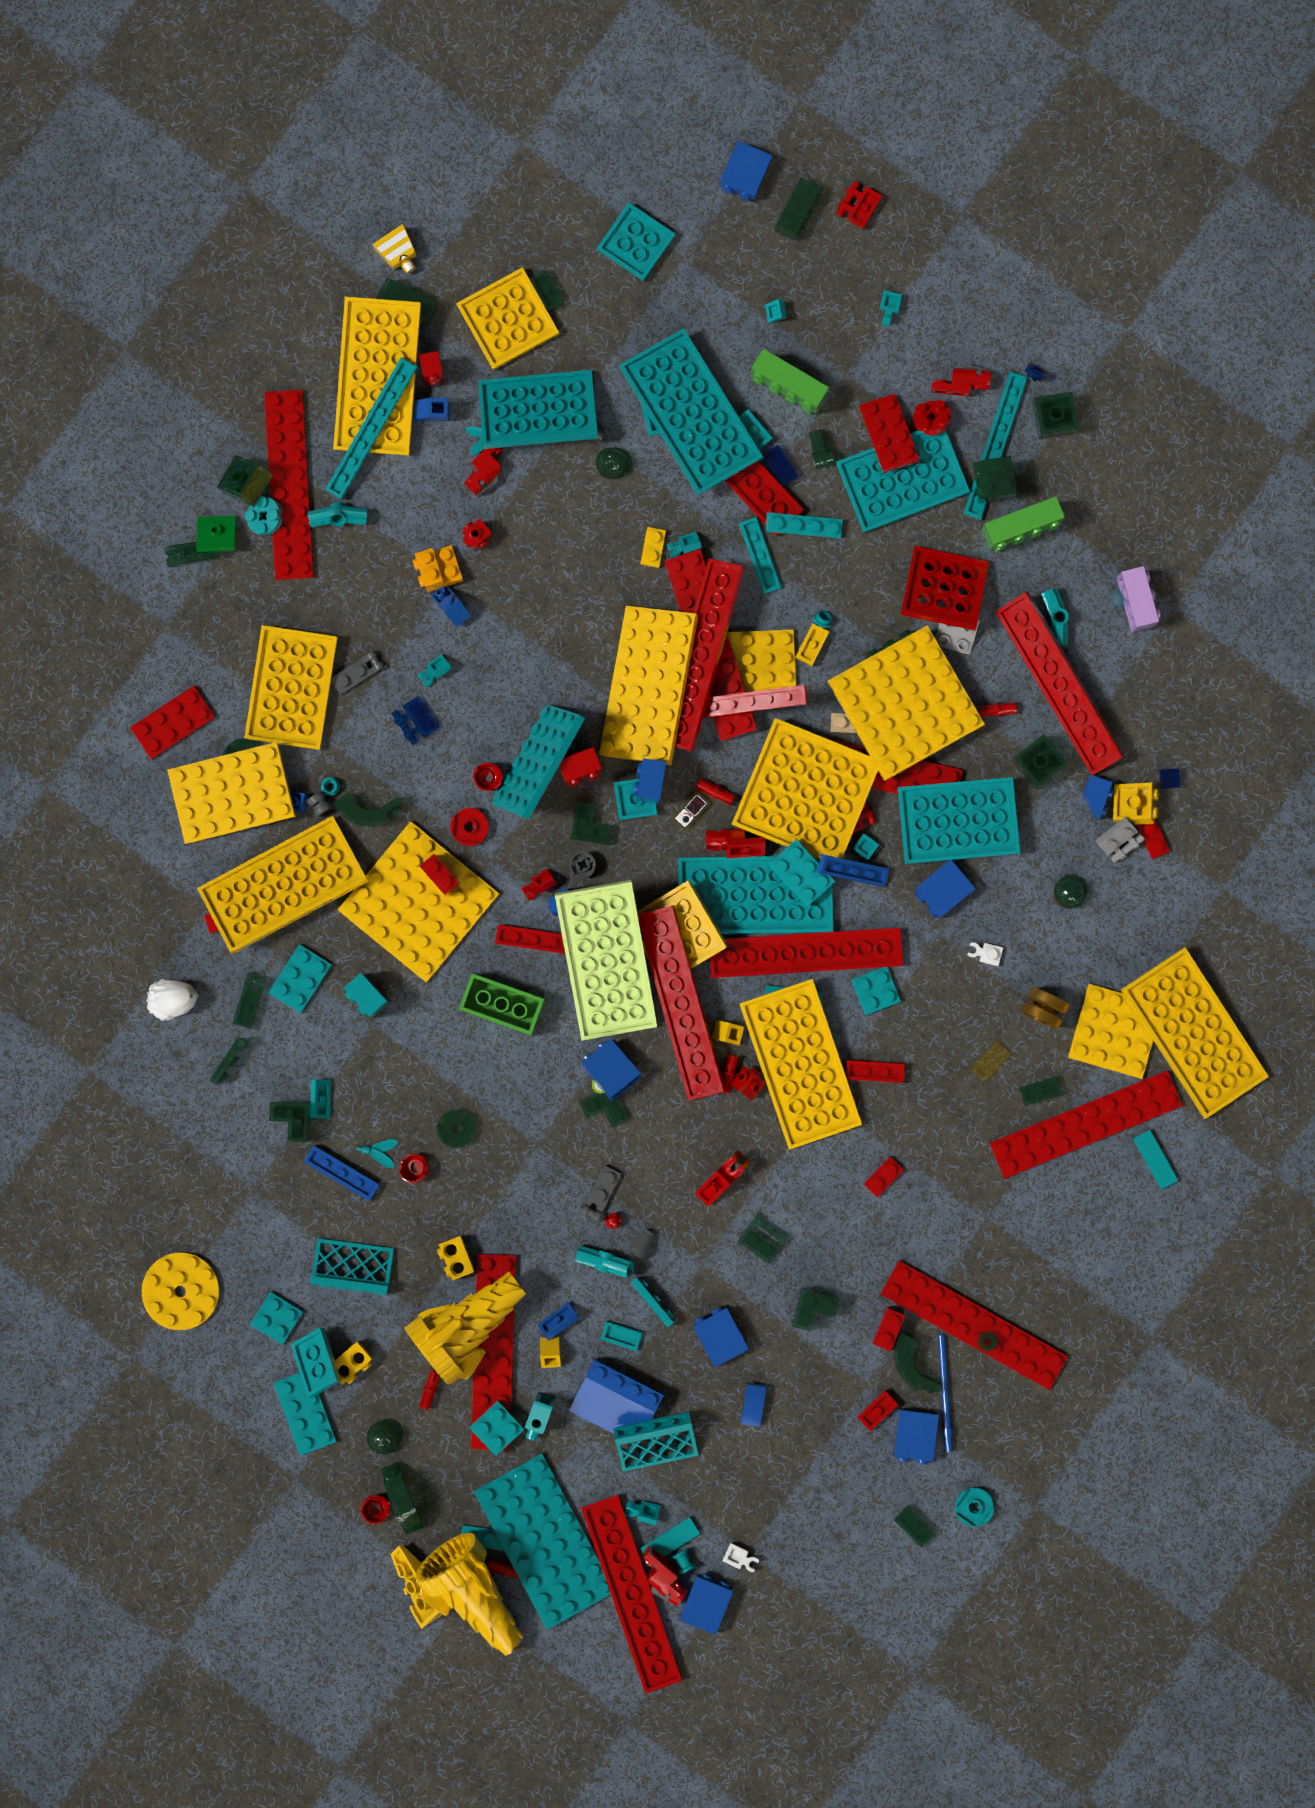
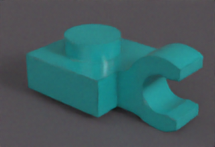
[879,290,902,327]
[667,531,702,558]
[418,654,452,687]
[625,1501,661,1525]

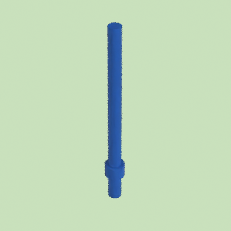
[938,1334,954,1452]

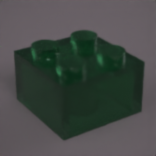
[1032,392,1079,439]
[216,455,273,507]
[972,456,1017,503]
[1012,734,1067,790]

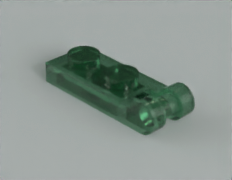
[165,542,220,568]
[232,972,267,1029]
[209,1038,248,1085]

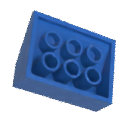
[569,1359,664,1434]

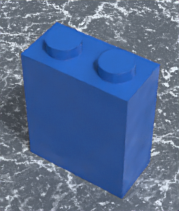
[720,141,773,201]
[914,860,975,919]
[581,1039,641,1102]
[693,1306,749,1368]
[893,1409,939,1464]
[679,1573,733,1635]

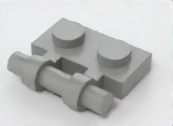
[1095,817,1145,863]

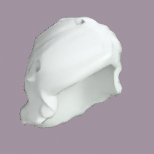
[146,979,199,1021]

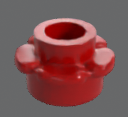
[604,1212,622,1229]

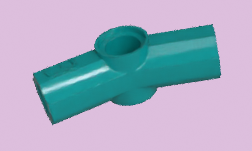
[308,501,367,528]
[1041,587,1069,646]
[575,1245,634,1278]

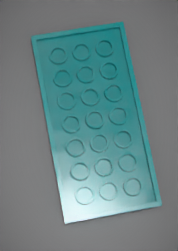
[619,328,763,496]
[678,856,833,934]
[473,1453,615,1630]

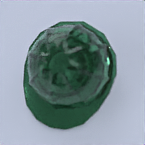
[596,447,632,480]
[1053,874,1088,909]
[367,1418,403,1455]

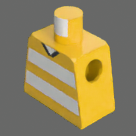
[372,224,416,274]

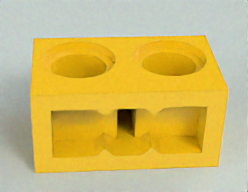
[437,1236,475,1281]
[335,1341,373,1385]

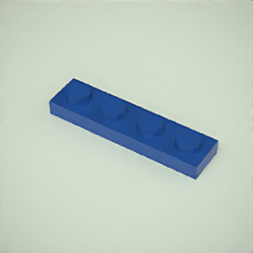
[817,854,889,887]
[303,1145,380,1201]

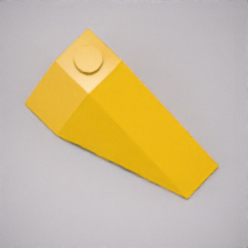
[391,1545,451,1629]

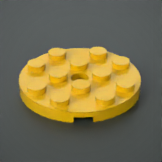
[142,1252,219,1330]

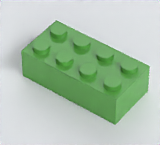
[751,349,829,414]
[982,497,1065,552]
[459,973,545,1036]

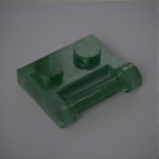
[737,1213,789,1264]

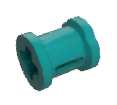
[672,1548,696,1574]

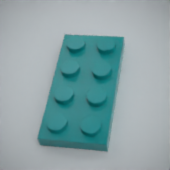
[273,1373,337,1456]

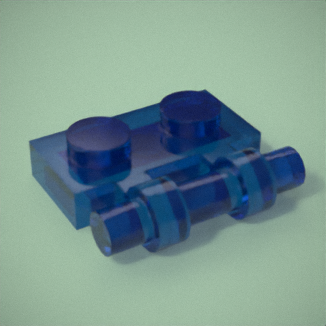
[391,696,439,746]

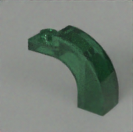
[333,792,403,828]
[894,1332,942,1394]
[381,1462,424,1535]

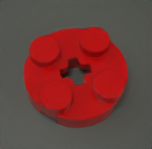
[913,400,952,435]
[450,808,489,847]

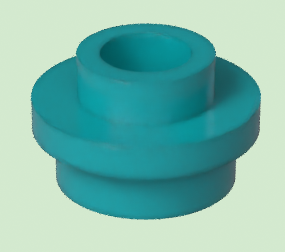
[813,610,832,628]
[321,777,340,796]

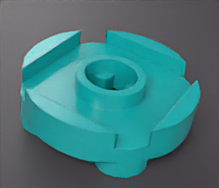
[245,496,283,535]
[955,1487,994,1527]

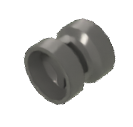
[307,791,333,817]

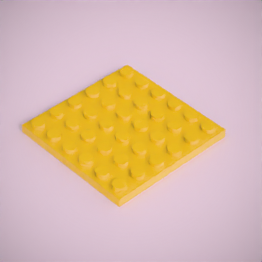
[827,626,985,781]
[731,718,878,861]
[338,821,499,983]

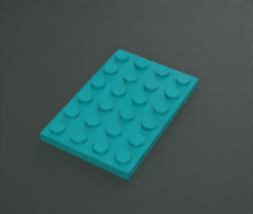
[478,370,598,449]
[836,430,970,533]
[492,705,585,820]
[898,777,1020,864]

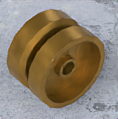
[1020,987,1070,1030]

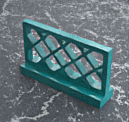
[310,1238,394,1296]
[613,1412,699,1472]

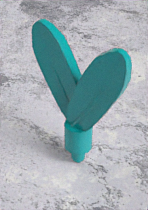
[465,426,484,455]
[356,1139,398,1168]

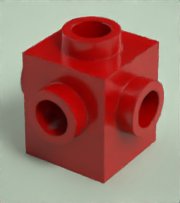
[462,518,493,550]
[730,1066,766,1101]

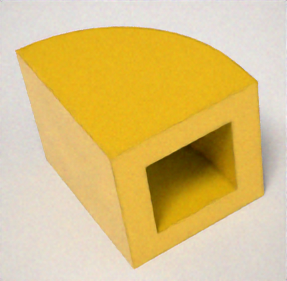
[711,1020,744,1046]
[540,1337,561,1368]

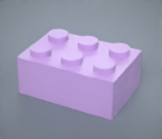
[1117,566,1160,632]

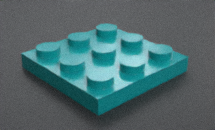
[597,203,675,282]

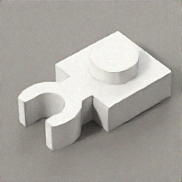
[967,943,1003,966]
[722,1542,759,1572]

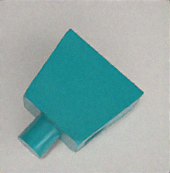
[525,1392,556,1441]

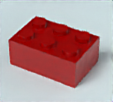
[559,747,602,788]

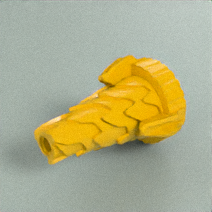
[404,1271,526,1385]
[416,1533,524,1656]

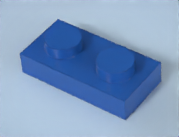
[538,1302,579,1341]

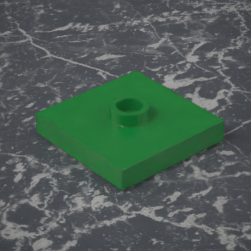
[196,515,236,552]

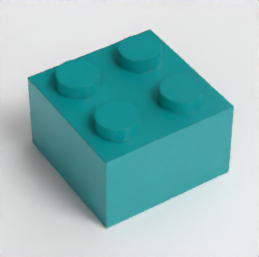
[343,973,390,1018]

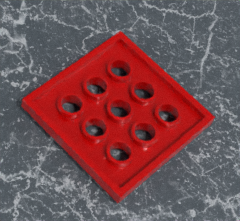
[900,546,989,631]

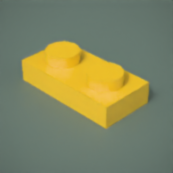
[640,527,666,568]
[795,623,829,666]

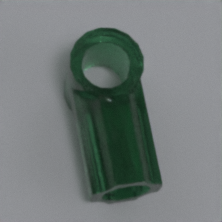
[809,429,834,469]

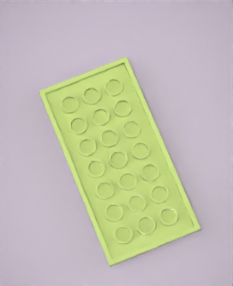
[555,880,657,1041]

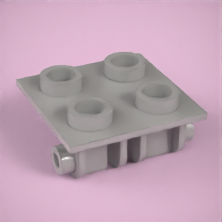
[935,620,980,655]

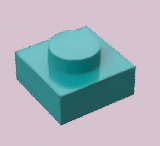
[765,299,787,323]
[852,834,879,861]

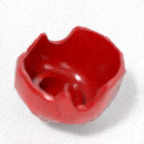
[473,762,503,791]
[399,1153,429,1183]
[361,1494,390,1525]

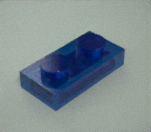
[762,445,798,487]

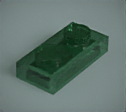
[529,270,564,313]
[1019,1076,1062,1106]
[893,1505,935,1548]

